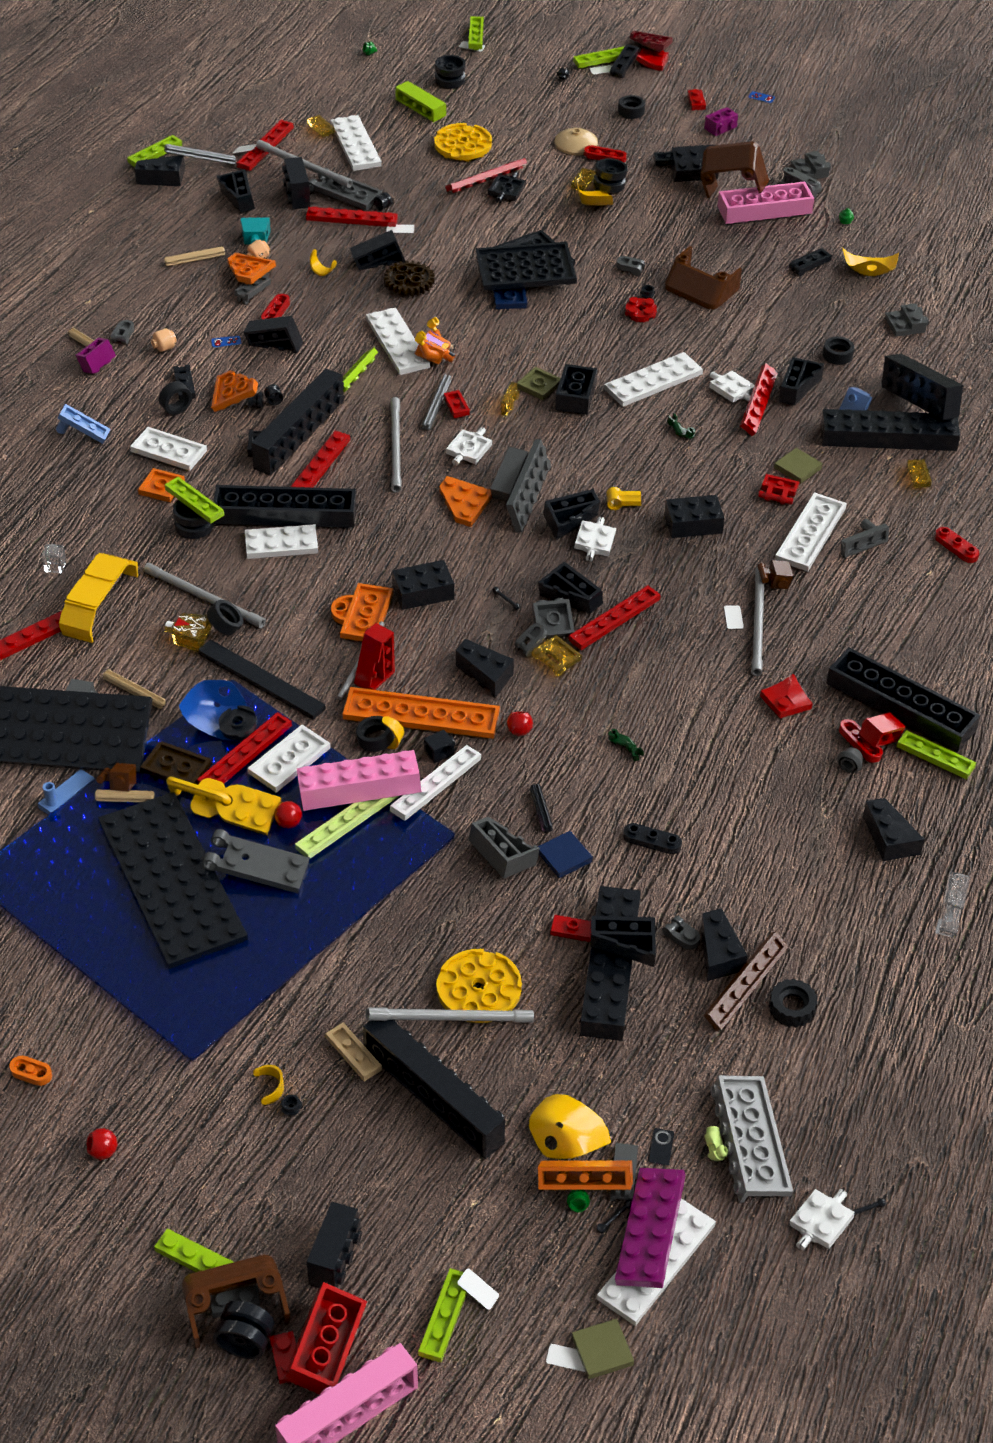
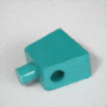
[241,217,271,245]

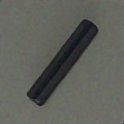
[530,783,553,833]

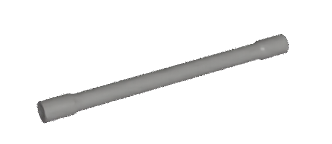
[256,140,353,188]
[390,397,402,493]
[144,563,266,628]
[751,567,764,676]
[365,1007,534,1023]

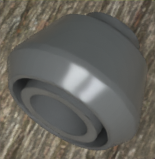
[837,747,863,773]

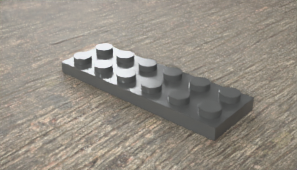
[506,439,551,532]

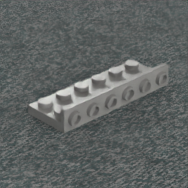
[711,1075,793,1203]

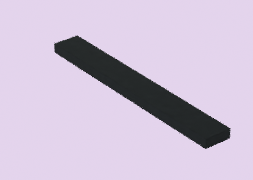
[198,639,326,720]

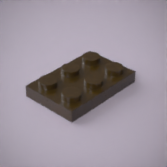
[140,741,212,784]

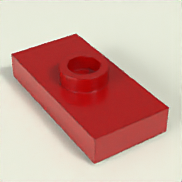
[550,915,591,942]

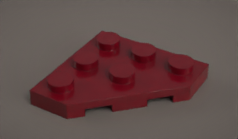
[630,31,673,52]

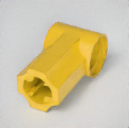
[606,487,641,510]

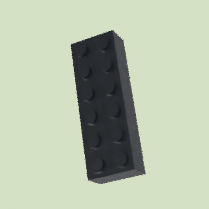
[881,353,963,420]

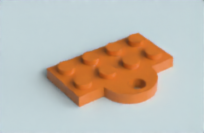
[331,583,393,641]

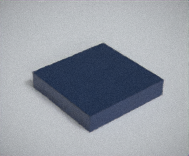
[493,288,527,309]
[537,831,593,878]

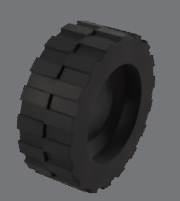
[769,979,818,1027]

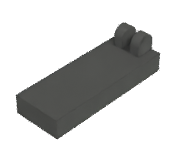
[235,276,271,304]
[610,1143,638,1201]

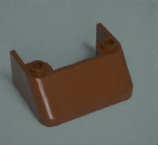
[701,141,769,198]
[665,246,742,310]
[182,1255,290,1348]

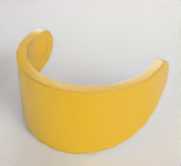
[310,249,337,276]
[382,716,404,750]
[253,1065,284,1105]

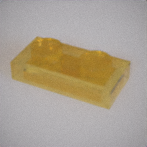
[307,115,335,137]
[571,168,595,191]
[501,382,520,416]
[907,459,932,488]

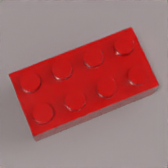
[284,1282,367,1394]

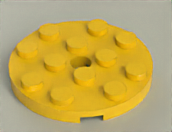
[434,123,492,161]
[436,949,522,1023]

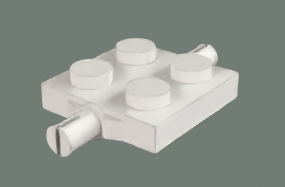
[709,371,755,402]
[446,427,492,466]
[574,517,616,562]
[790,1189,854,1250]

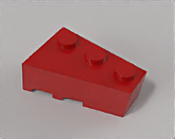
[354,623,395,690]

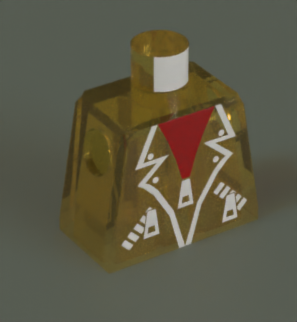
[165,613,212,652]

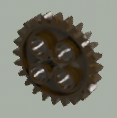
[384,260,435,297]

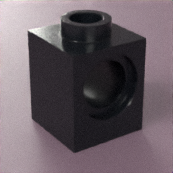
[424,730,455,764]

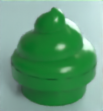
[363,41,377,56]
[839,208,854,224]
[567,1190,590,1212]

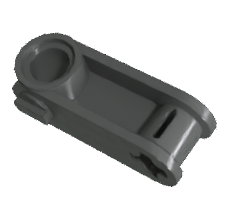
[781,167,822,198]

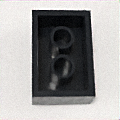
[670,144,719,182]
[282,157,310,209]
[555,364,598,415]
[664,495,725,539]
[392,560,454,610]
[307,1201,362,1288]

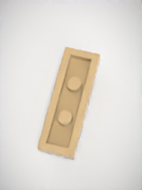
[326,1022,382,1082]

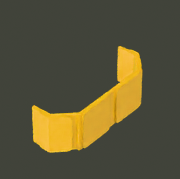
[59,553,139,643]

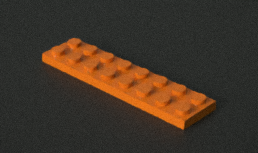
[343,687,500,739]

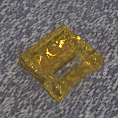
[532,635,582,677]

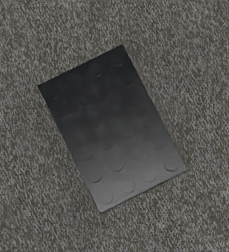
[475,242,577,291]

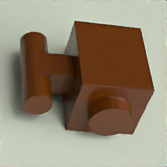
[757,560,793,589]
[96,763,136,792]

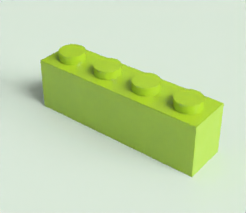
[395,81,446,122]

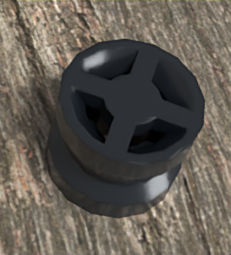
[374,192,392,211]
[264,384,284,406]
[248,392,264,409]

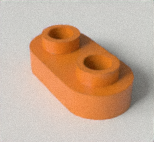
[9,1056,52,1086]

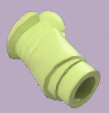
[704,1126,728,1161]

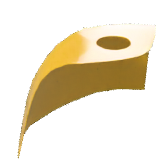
[576,179,613,206]
[842,247,899,276]
[529,1094,611,1159]

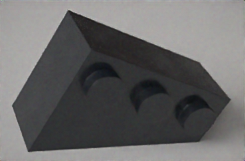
[135,155,185,187]
[350,230,406,270]
[243,316,303,353]
[779,357,824,405]
[863,798,925,861]
[590,916,656,967]

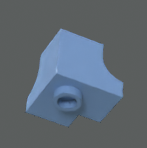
[840,387,872,410]

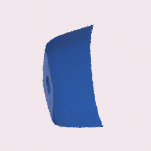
[179,680,246,741]

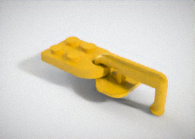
[166,777,281,836]

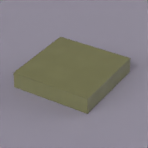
[516,367,561,400]
[774,448,823,484]
[572,1319,634,1380]

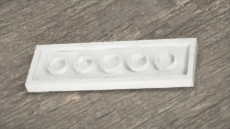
[331,115,381,171]
[366,308,430,375]
[604,352,703,407]
[775,492,847,572]
[597,1199,716,1326]

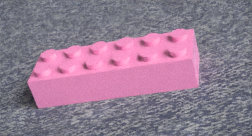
[717,182,814,224]
[297,750,422,811]
[275,1343,418,1443]

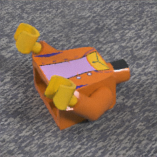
[415,317,456,364]

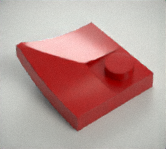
[636,48,669,71]
[760,674,813,718]

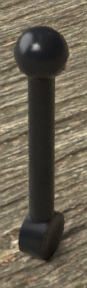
[492,587,520,610]
[853,1198,886,1215]
[597,1200,632,1234]

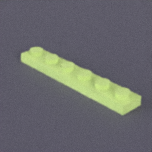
[295,796,399,859]

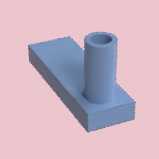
[56,404,111,444]
[38,769,96,818]

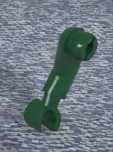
[667,413,695,439]
[608,729,644,761]

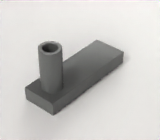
[841,519,889,558]

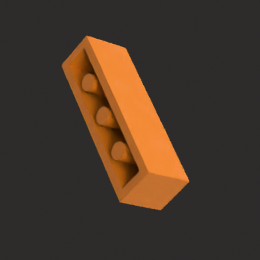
[538,1160,633,1190]

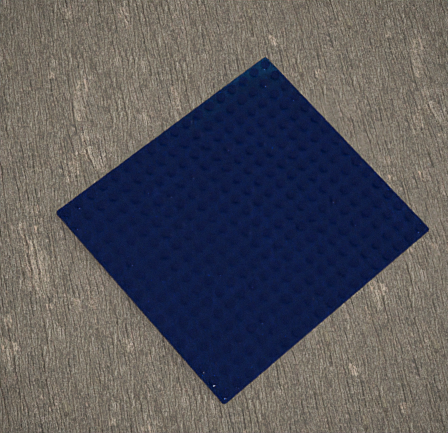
[0,680,455,1060]

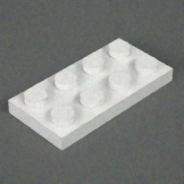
[130,427,207,471]
[245,524,318,559]
[247,725,331,793]

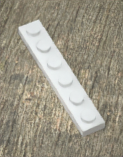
[390,745,481,821]

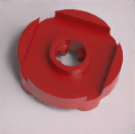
[625,297,657,322]

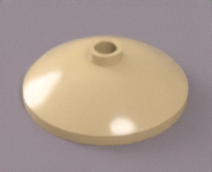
[555,128,598,155]

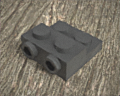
[790,151,831,179]
[884,303,929,337]
[532,598,575,638]

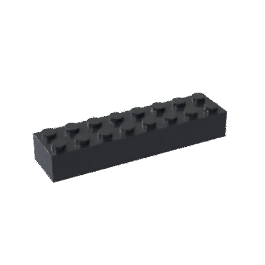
[251,368,344,476]
[820,409,960,451]
[213,485,357,528]
[826,647,981,753]
[580,886,641,1041]
[363,1020,505,1160]

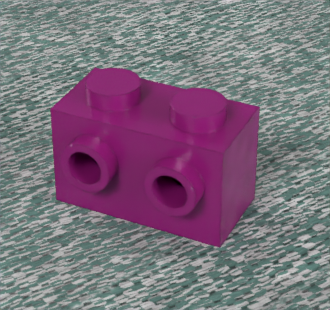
[704,107,738,136]
[75,338,116,374]

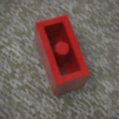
[858,713,906,748]

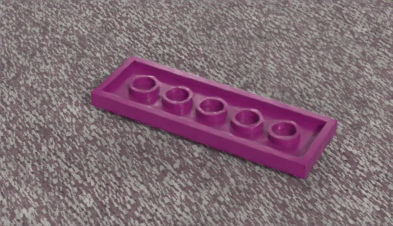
[615,1168,686,1288]

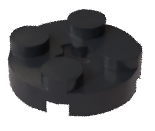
[219,705,259,742]

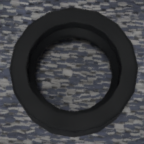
[618,95,645,119]
[822,336,855,365]
[159,381,192,415]
[207,599,243,635]
[356,716,394,752]

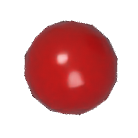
[507,711,533,736]
[274,801,302,829]
[86,1128,118,1160]

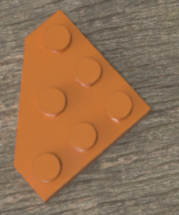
[227,253,276,285]
[211,370,258,412]
[439,476,492,527]

